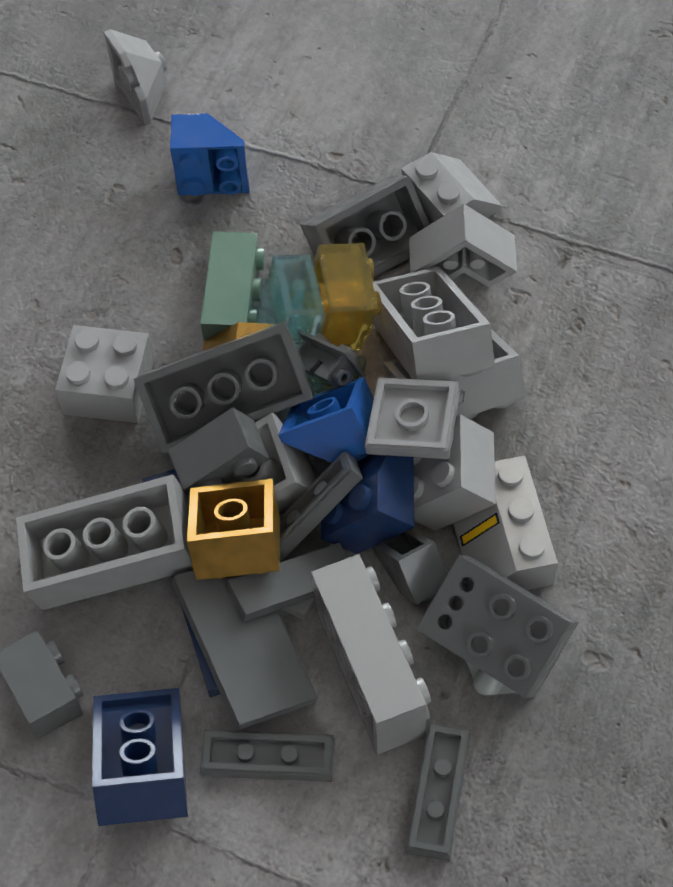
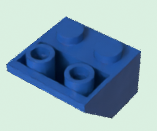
[170,113,250,196]

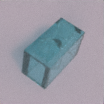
[267,254,325,344]

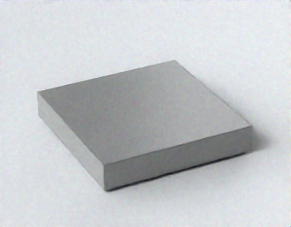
[365,378,460,459]

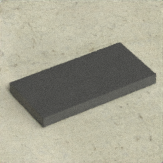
[171,570,318,731]

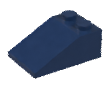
[321,454,414,554]
[92,688,188,826]

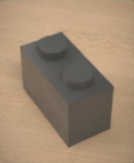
[168,407,270,493]
[0,630,84,739]

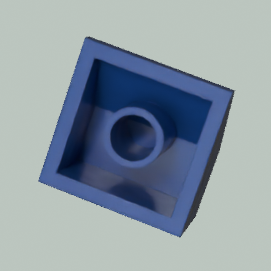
[278,377,374,463]

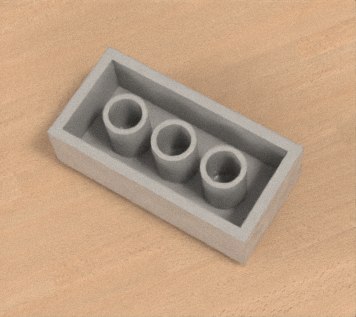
[367,266,495,381]
[16,475,193,610]
[311,554,431,755]

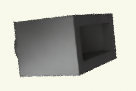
[371,528,448,605]

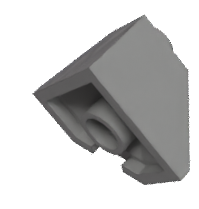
[104,29,167,125]

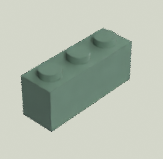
[200,231,266,341]

